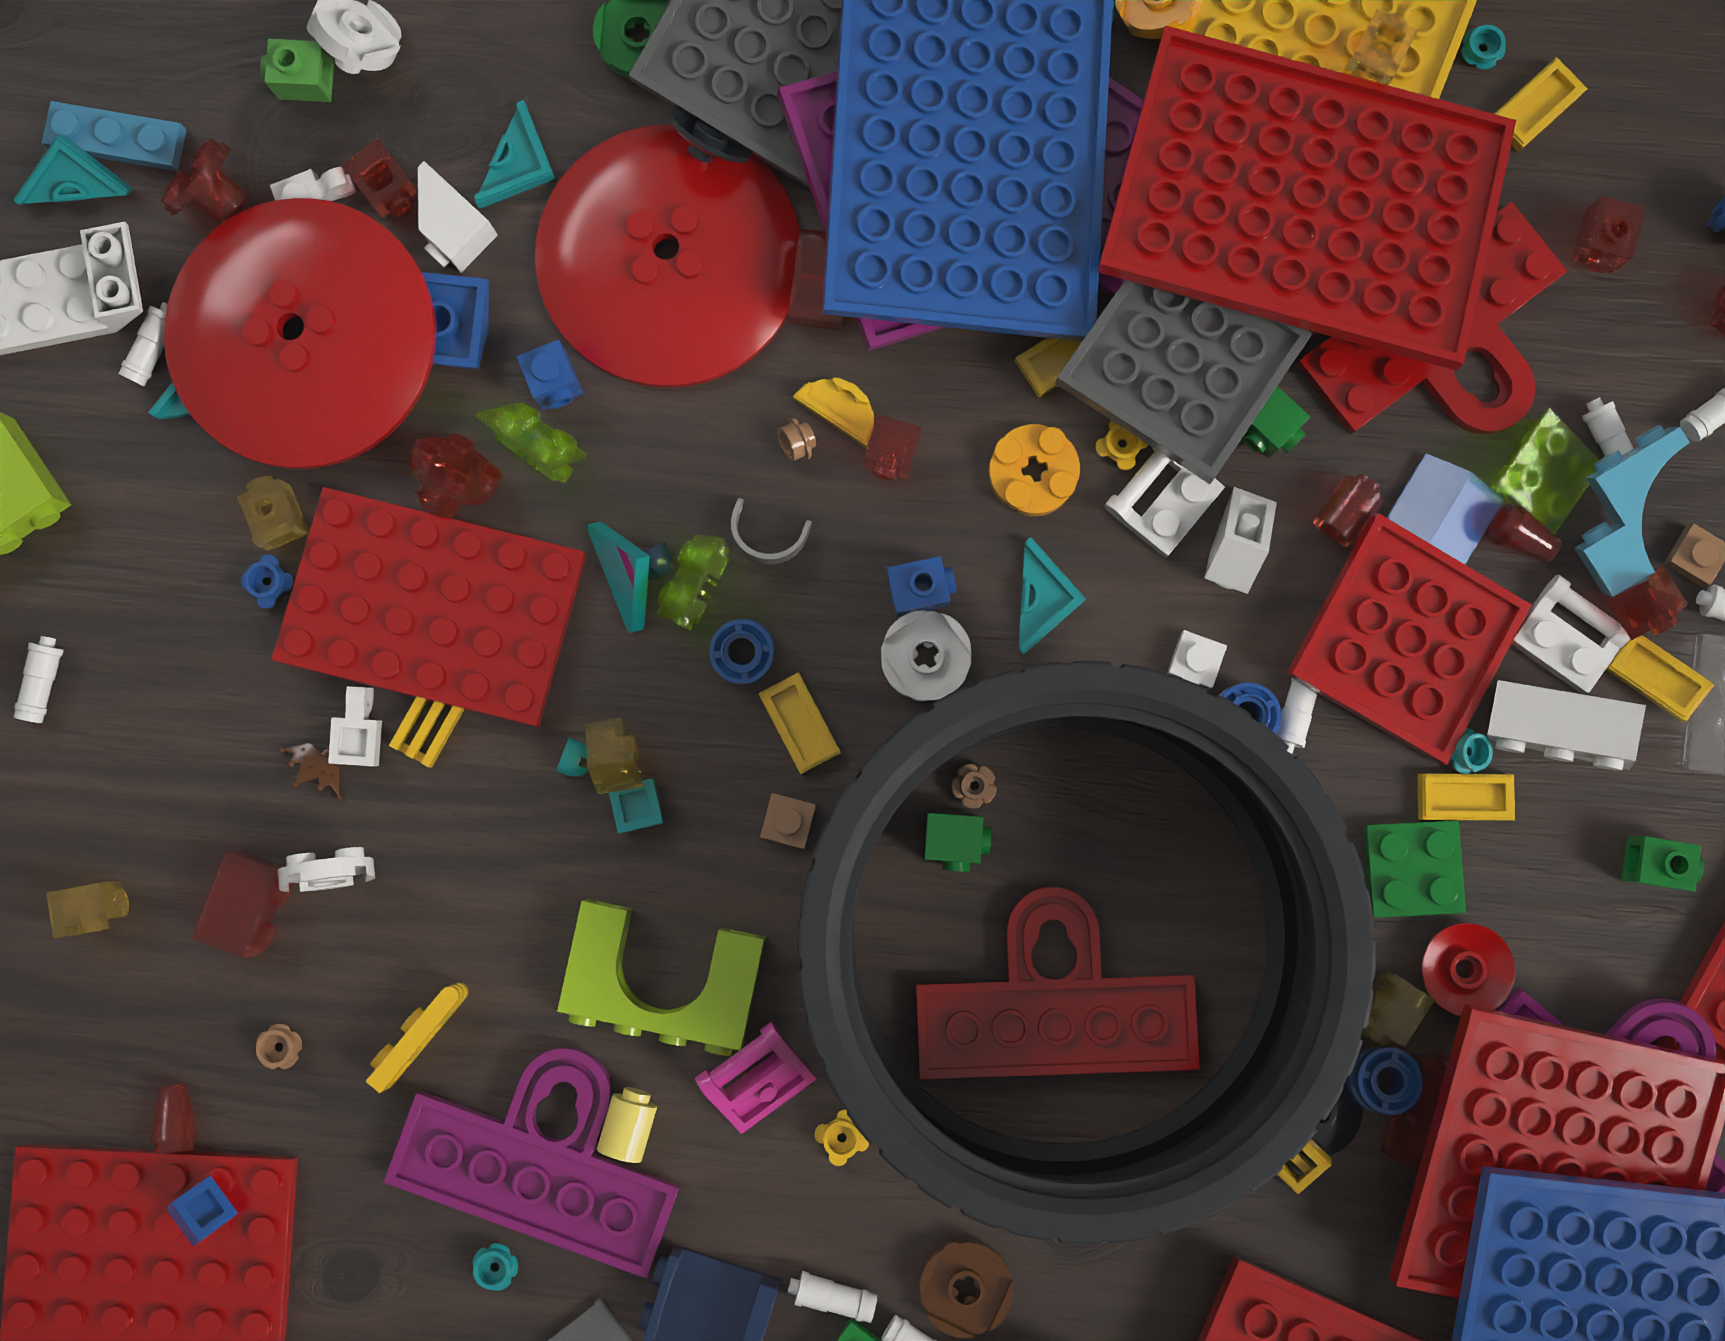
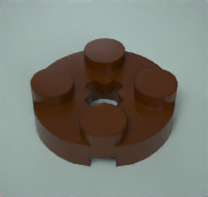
[919,1238,1013,1339]

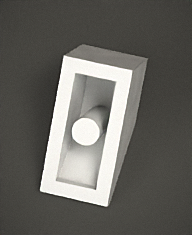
[418,161,498,273]
[1204,487,1277,594]

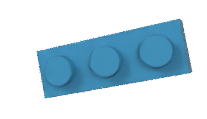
[42,101,187,172]

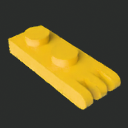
[366,983,469,1093]

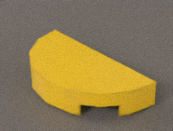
[793,378,874,449]

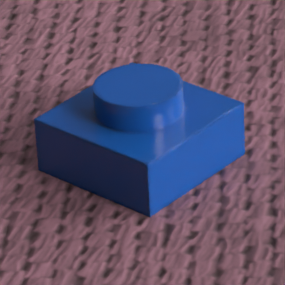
[165,1175,238,1247]

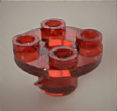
[160,137,247,224]
[408,434,502,518]

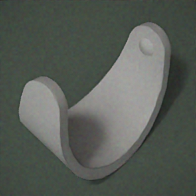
[731,498,812,565]

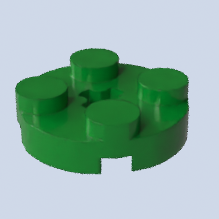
[593,0,670,78]

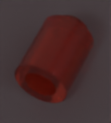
[1313,474,1383,547]

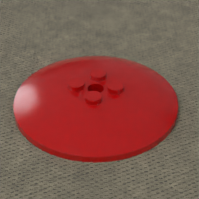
[535,124,802,388]
[164,198,436,469]

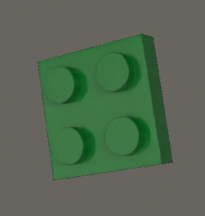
[1362,821,1466,918]

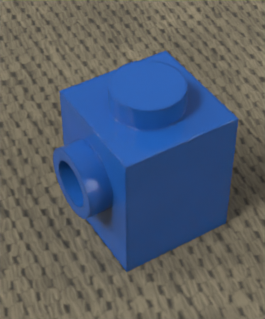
[516,339,584,410]
[887,556,957,617]

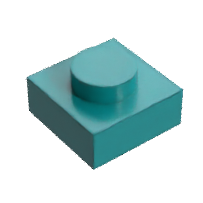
[608,778,665,834]

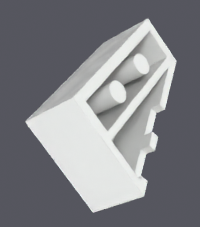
[1487,680,1646,771]

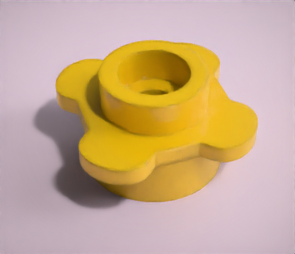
[1095,420,1148,470]
[814,1109,869,1166]

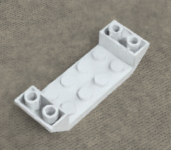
[0,222,143,355]

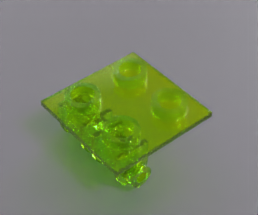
[475,403,587,483]
[1491,408,1600,536]
[656,534,730,630]

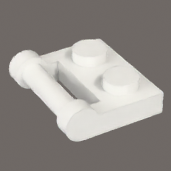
[1104,448,1225,558]
[1511,575,1635,694]

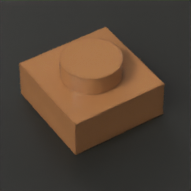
[1663,523,1725,588]
[760,793,816,849]

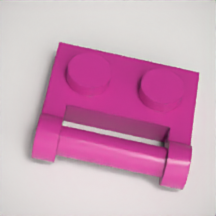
[695,1022,817,1134]

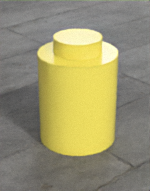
[597,1087,657,1163]

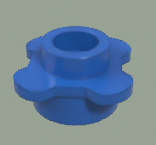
[241,555,295,609]

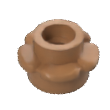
[777,418,816,462]
[951,763,997,809]
[256,1024,302,1069]

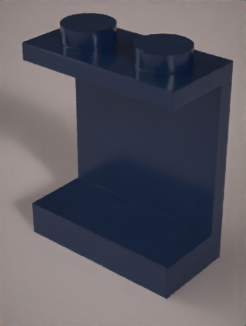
[637,1245,781,1341]

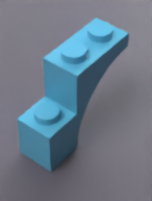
[1574,425,1690,597]

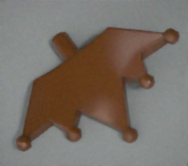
[279,743,343,801]

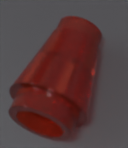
[1488,504,1562,562]
[150,1084,199,1155]

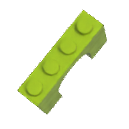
[0,412,71,555]
[557,899,767,1056]

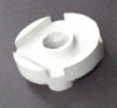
[307,0,402,74]
[881,610,971,702]
[277,847,375,892]

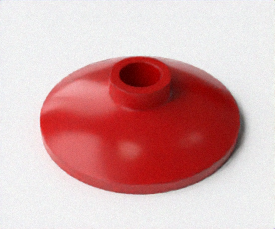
[1421,923,1516,1016]

